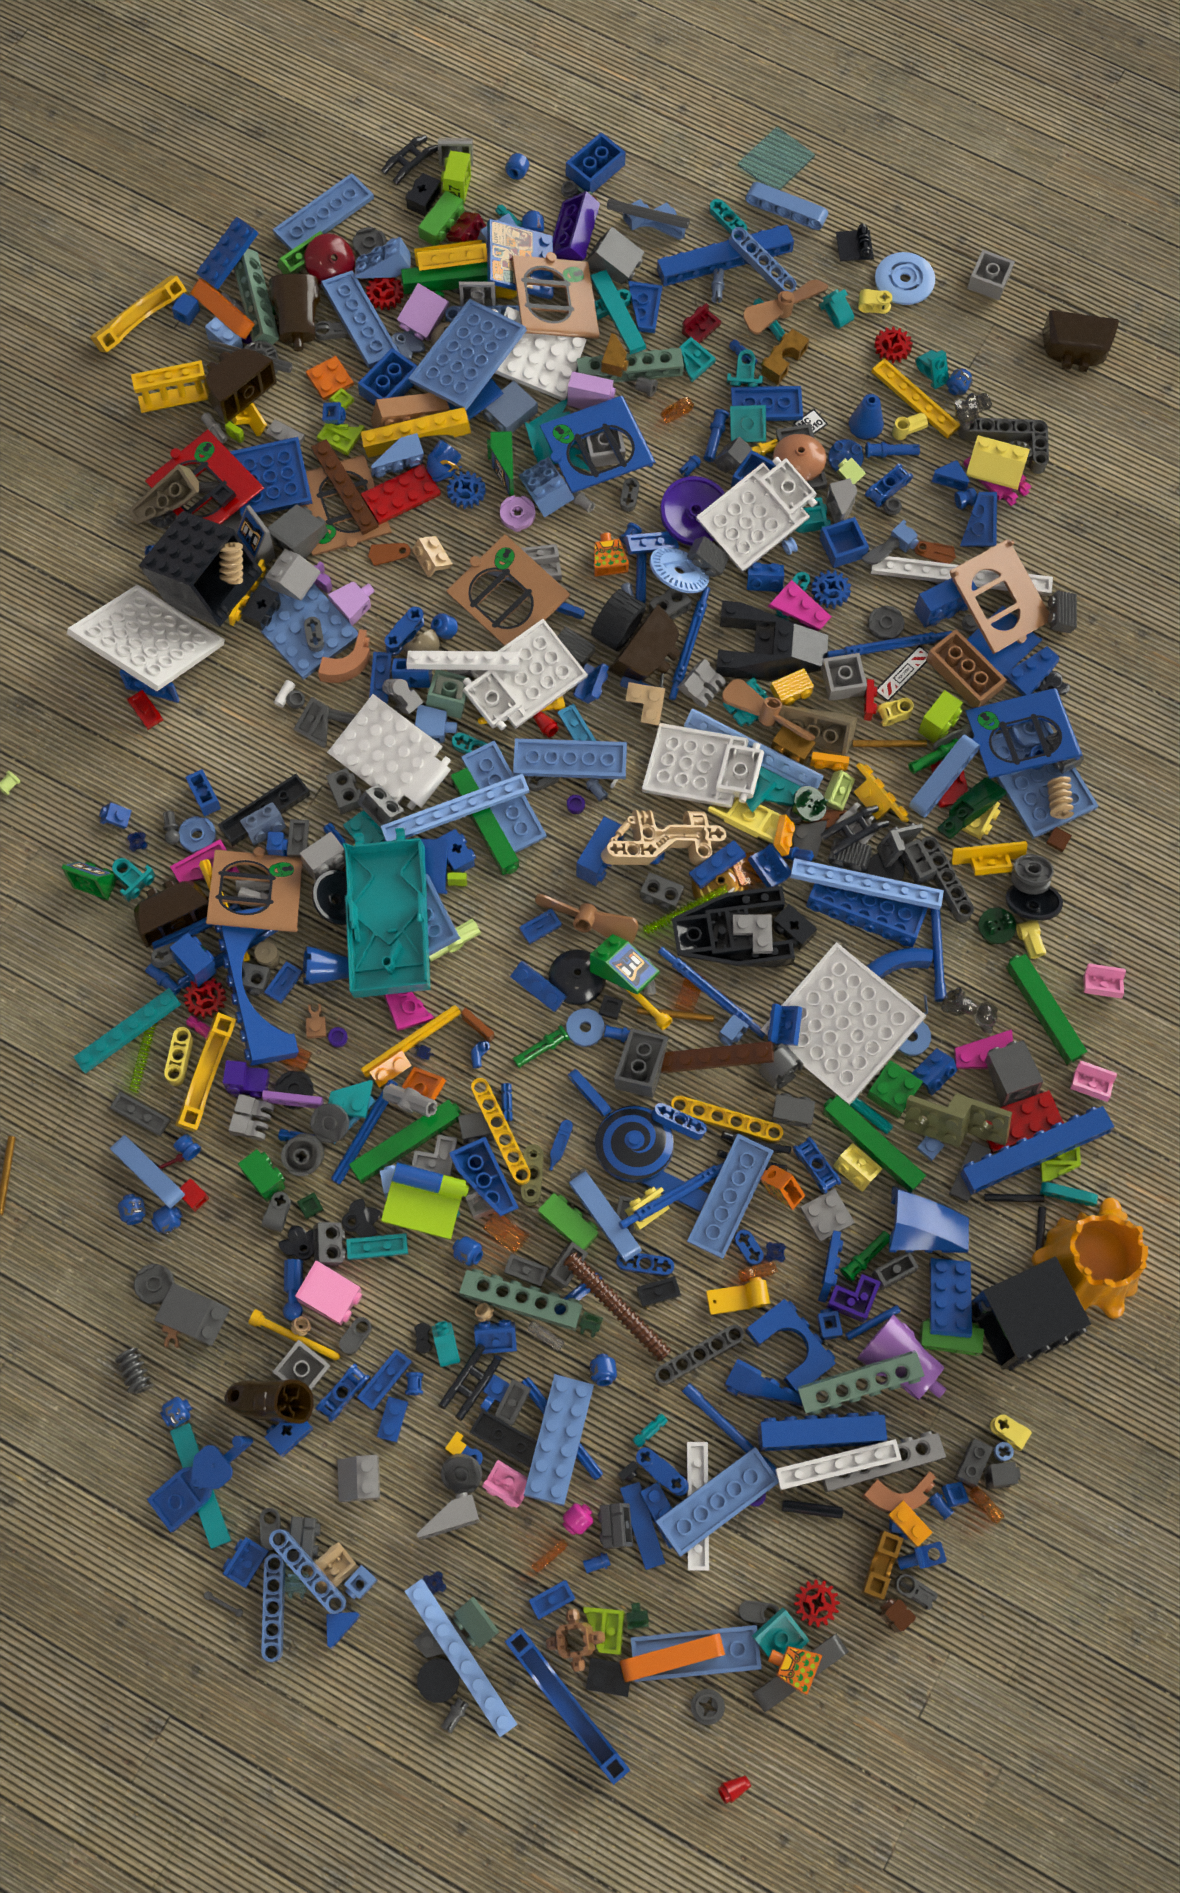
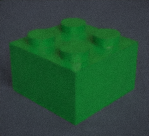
[866,1060,923,1118]
[238,1149,286,1203]

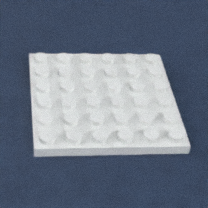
[67,585,225,691]
[760,942,926,1105]

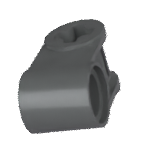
[261,1192,291,1233]

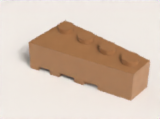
[370,393,449,429]

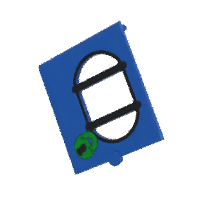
[540,396,656,493]
[965,688,1083,779]

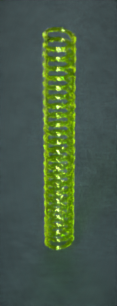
[643,884,728,935]
[128,1024,157,1093]

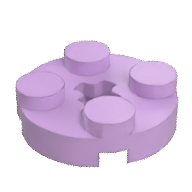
[500,495,536,532]

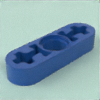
[567,1069,612,1117]
[651,1103,707,1140]
[616,1253,674,1277]

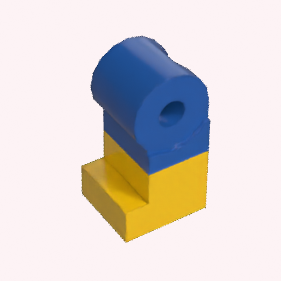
[445,1431,483,1465]

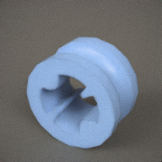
[782,537,798,555]
[993,1442,1014,1462]

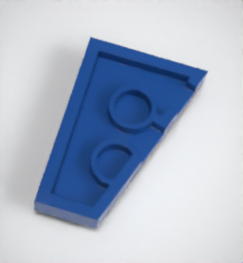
[960,492,997,547]
[1004,646,1059,696]
[818,1230,843,1303]

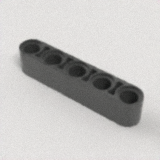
[921,836,974,923]
[654,1325,744,1386]
[752,1633,849,1713]

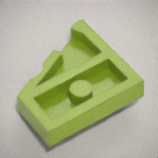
[317,423,365,456]
[1040,1146,1081,1183]
[583,1607,625,1655]

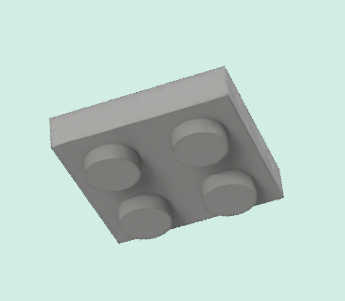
[800,1188,855,1243]

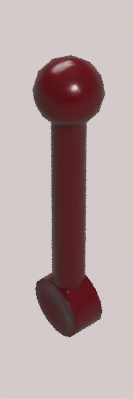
[158,1154,184,1170]

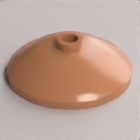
[773,434,826,482]

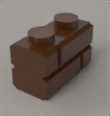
[879,1598,916,1633]

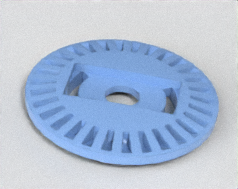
[875,252,935,305]
[649,548,709,593]

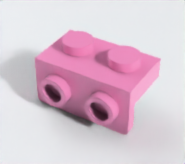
[1083,964,1126,999]
[1070,1061,1117,1102]
[482,1460,528,1508]

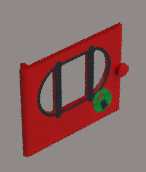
[145,429,264,524]

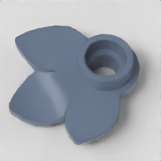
[392,330,425,360]

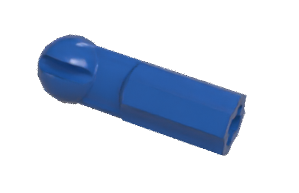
[283,1259,303,1321]

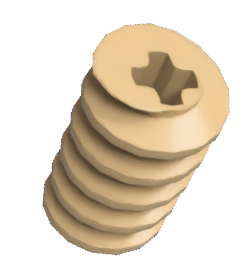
[219,542,243,584]
[1047,776,1074,819]

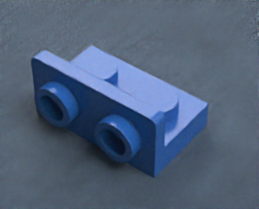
[474,1320,517,1354]

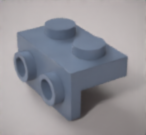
[240,803,287,846]

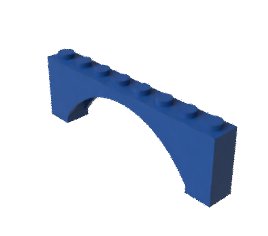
[215,907,299,1066]
[505,1627,630,1785]

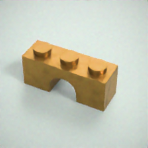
[761,329,809,385]
[861,1531,904,1601]

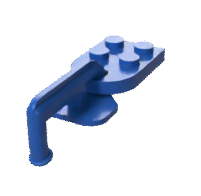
[147,1435,253,1533]

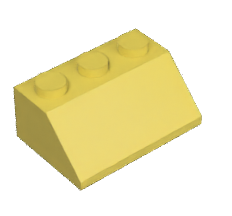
[966,435,1030,490]

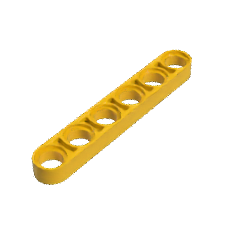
[471,1078,531,1185]
[671,1096,783,1143]

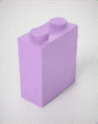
[397,283,450,341]
[568,371,616,409]

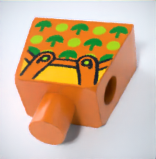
[594,533,629,577]
[760,1165,806,1210]
[768,1646,823,1695]

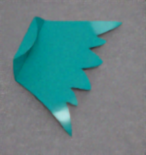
[525,398,590,471]

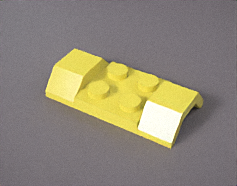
[708,797,781,845]

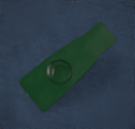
[937,777,1007,839]

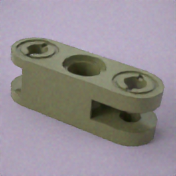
[521,1144,544,1207]

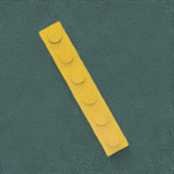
[871,358,960,439]

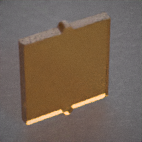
[731,852,763,887]

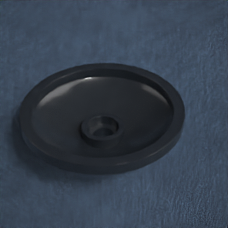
[312,870,347,926]
[1005,885,1063,921]
[549,949,606,1005]

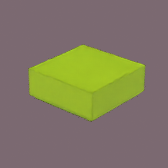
[329,388,354,410]
[225,421,245,443]
[447,872,467,886]

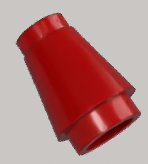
[533,711,559,737]
[717,1775,751,1804]

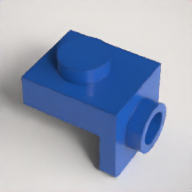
[99,802,132,829]

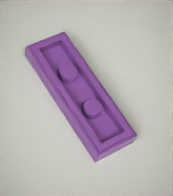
[262,1090,324,1109]

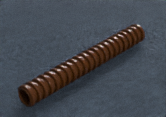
[563,1252,671,1361]

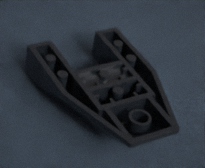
[716,600,828,681]
[672,886,795,967]

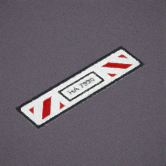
[877,645,928,702]

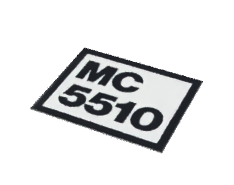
[792,409,828,434]

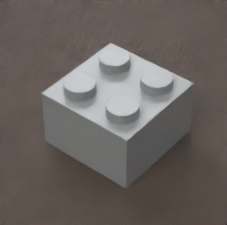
[967,250,1015,300]
[584,429,626,467]
[821,653,867,701]
[300,832,346,881]
[271,1340,331,1391]

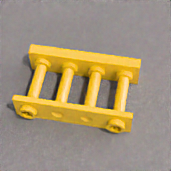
[414,240,487,271]
[131,360,208,413]

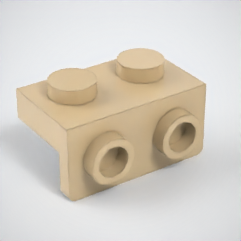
[412,536,452,577]
[306,1542,359,1593]

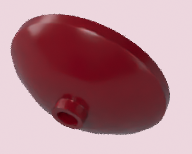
[304,234,355,285]

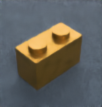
[771,725,816,765]

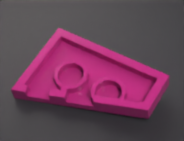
[384,992,434,1031]

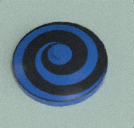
[595,1106,674,1183]

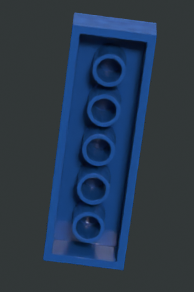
[757,1412,887,1452]

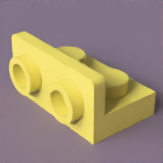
[961,802,1001,840]
[833,1143,883,1191]
[625,1187,670,1230]

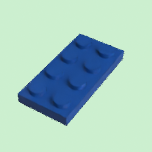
[196,217,259,290]
[731,386,803,421]
[929,1258,972,1338]

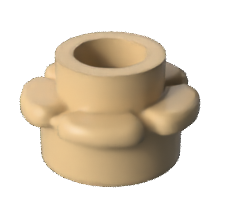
[475,1303,494,1322]
[291,1316,311,1336]

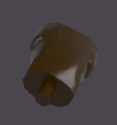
[269,274,320,352]
[224,1379,314,1424]

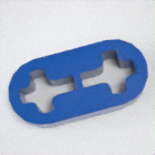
[734,1230,764,1266]

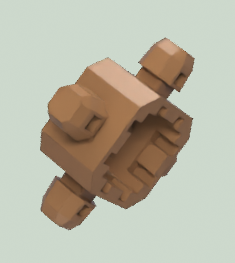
[546,1609,605,1672]

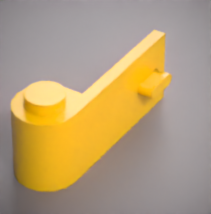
[706,1277,770,1315]

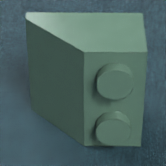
[426,669,472,719]
[454,1596,500,1649]

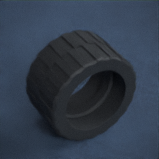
[591,589,646,651]

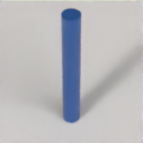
[845,1305,901,1341]

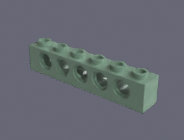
[234,249,280,345]
[577,348,684,383]
[459,1269,583,1331]
[797,1350,925,1415]

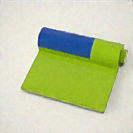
[381,1162,469,1240]

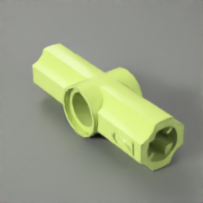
[429,919,481,962]

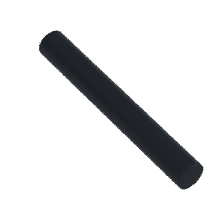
[984,1194,1045,1203]
[1036,1207,1046,1251]

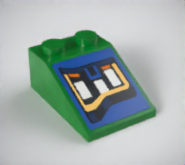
[487,431,514,496]
[62,861,117,900]
[590,934,660,994]

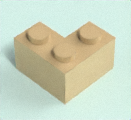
[625,682,666,726]

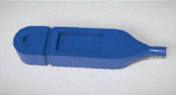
[555,602,586,620]
[549,1120,573,1171]

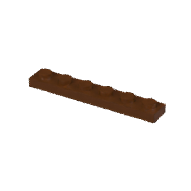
[311,439,379,535]
[660,1041,774,1074]

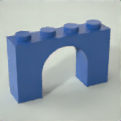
[745,1299,836,1394]

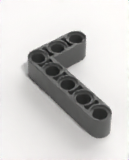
[958,417,1049,474]

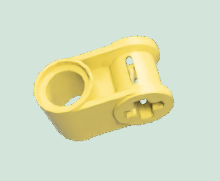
[858,289,892,314]
[877,698,914,726]
[990,1415,1032,1451]

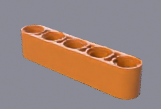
[190,278,255,339]
[619,1633,726,1682]

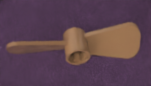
[743,280,828,335]
[722,679,815,740]
[535,894,639,944]

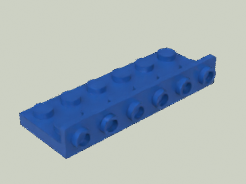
[806,883,928,947]

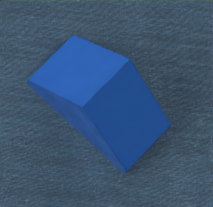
[932,460,970,491]
[326,1612,361,1649]

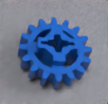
[447,471,486,509]
[811,570,851,609]

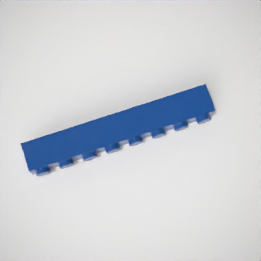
[657,225,794,287]
[960,1106,1115,1195]

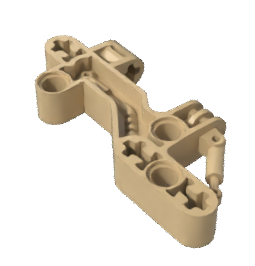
[601,810,726,866]

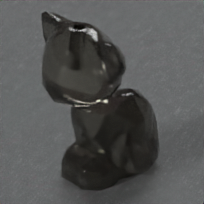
[954,393,992,431]
[941,987,998,1034]

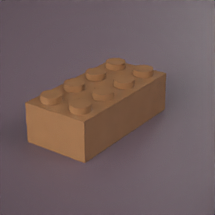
[926,629,1007,708]

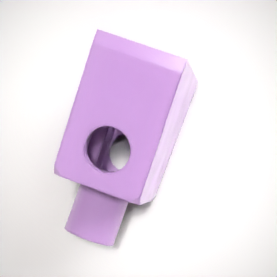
[328,582,375,626]

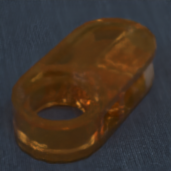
[660,397,694,423]
[737,1262,778,1282]
[968,1486,1005,1524]

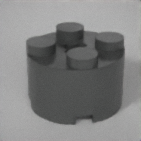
[759,1043,804,1090]
[281,1133,324,1176]

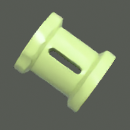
[0,771,20,796]

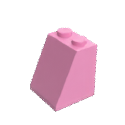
[295,1261,362,1326]

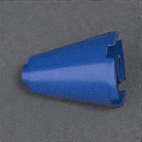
[848,394,884,440]
[303,946,349,985]

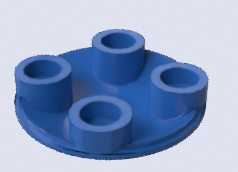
[828,439,864,472]

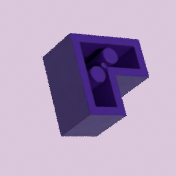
[223,1060,270,1099]
[826,1274,881,1323]

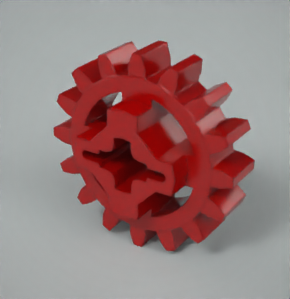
[366,277,404,311]
[874,326,913,364]
[183,978,227,1019]
[793,1579,840,1627]

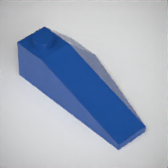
[449,1137,519,1217]
[724,1359,803,1406]

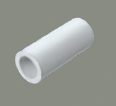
[274,680,295,708]

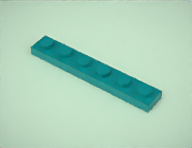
[74,988,182,1074]

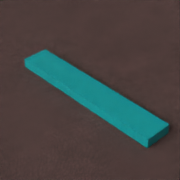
[590,270,646,355]
[170,1423,231,1549]

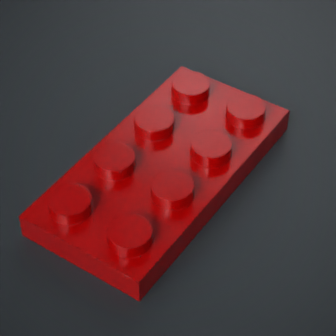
[361,464,441,525]
[986,1090,1064,1153]

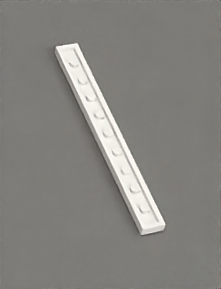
[871,556,1053,596]

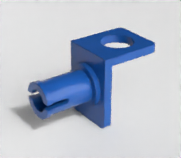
[897,1541,947,1570]

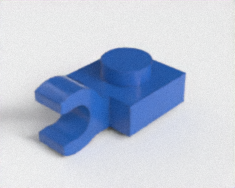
[480,1374,510,1412]

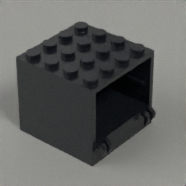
[139,511,263,627]
[971,1256,1091,1371]

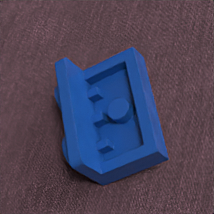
[747,562,784,592]
[573,663,609,704]
[748,843,791,888]
[768,1004,803,1046]
[911,1048,958,1095]
[222,1537,269,1589]

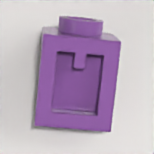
[314,561,332,594]

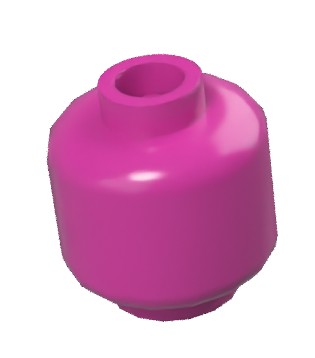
[562,1503,593,1535]

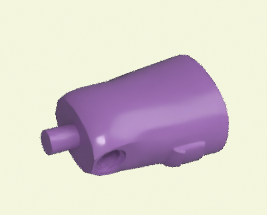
[857,1314,947,1400]

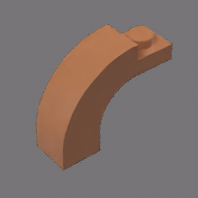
[318,629,371,683]
[861,1472,936,1513]

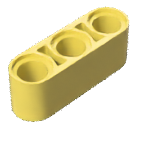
[164,1027,193,1086]

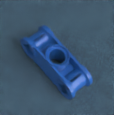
[865,463,913,507]
[384,607,424,656]
[792,1137,841,1194]
[315,1363,370,1423]
[636,1447,689,1496]

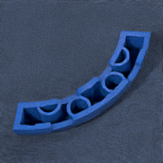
[866,948,933,979]

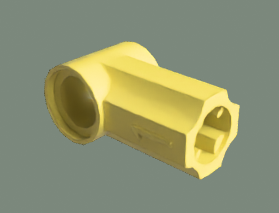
[892,413,928,440]
[1016,920,1046,959]

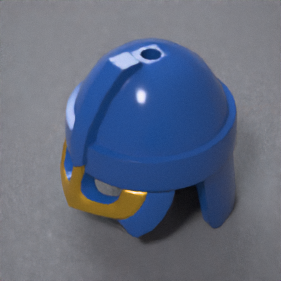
[426,440,463,482]

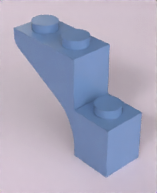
[623,199,686,240]

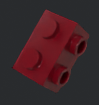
[446,212,486,242]
[682,303,721,344]

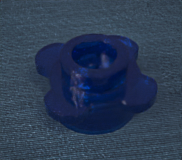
[127,832,148,852]
[414,1044,434,1060]
[765,1242,786,1263]
[423,1571,446,1595]

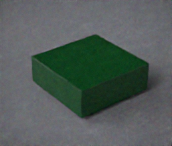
[297,1192,324,1220]

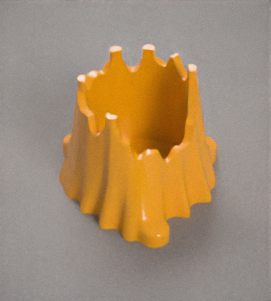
[1031,1198,1148,1319]

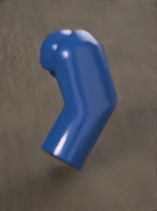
[471,1040,490,1068]

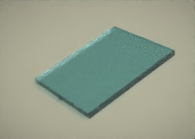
[738,127,815,190]

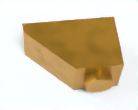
[601,333,629,377]

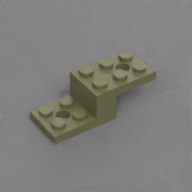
[904,1093,1012,1147]

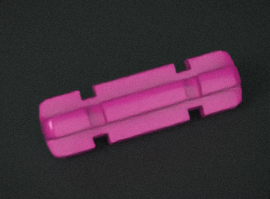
[186,1015,210,1038]

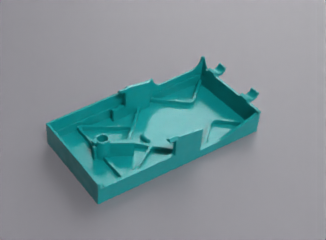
[343,828,431,998]

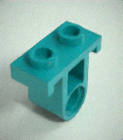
[818,289,854,329]
[726,349,763,387]
[915,350,949,389]
[795,497,831,533]
[112,858,156,902]
[432,1321,460,1367]

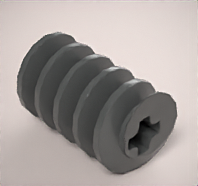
[115,1348,154,1394]

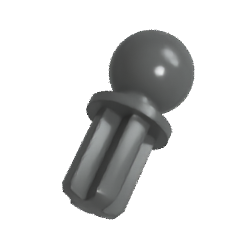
[163,811,180,845]

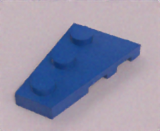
[628,281,662,333]

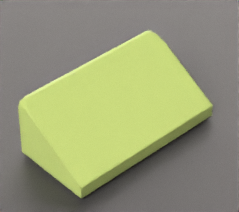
[824,770,855,811]

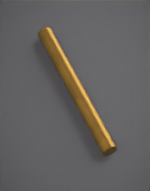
[852,740,927,747]
[637,1006,714,1022]
[0,1136,16,1216]

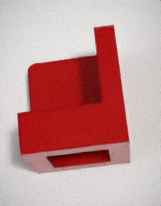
[180,1178,210,1212]

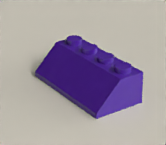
[553,191,600,261]

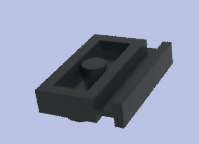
[586,1658,630,1697]

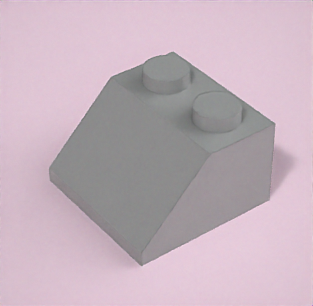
[438,137,473,166]
[826,478,857,524]
[265,549,321,601]
[337,1455,380,1502]

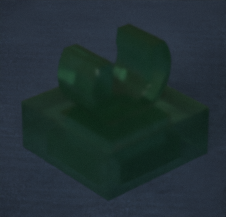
[579,1311,603,1338]
[626,1603,649,1629]

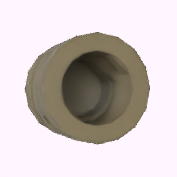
[254,941,280,970]

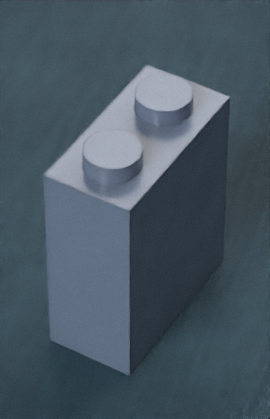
[483,381,538,433]

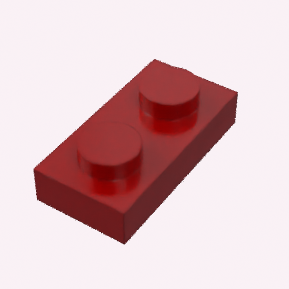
[864,679,877,721]
[127,690,163,730]

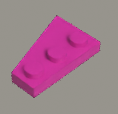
[767,580,832,631]
[170,839,239,882]
[954,1029,1013,1069]

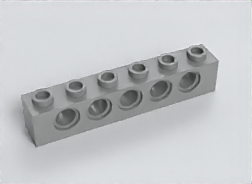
[822,1431,946,1493]

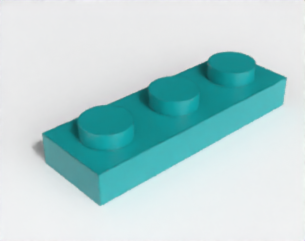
[346,1233,408,1260]

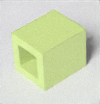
[837,458,866,484]

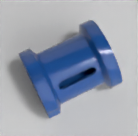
[619,522,642,545]
[405,1372,424,1396]

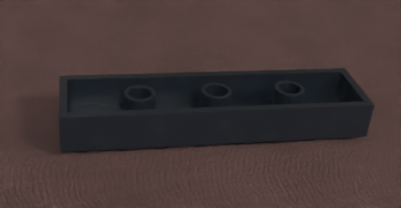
[218,774,310,847]
[470,1410,537,1468]

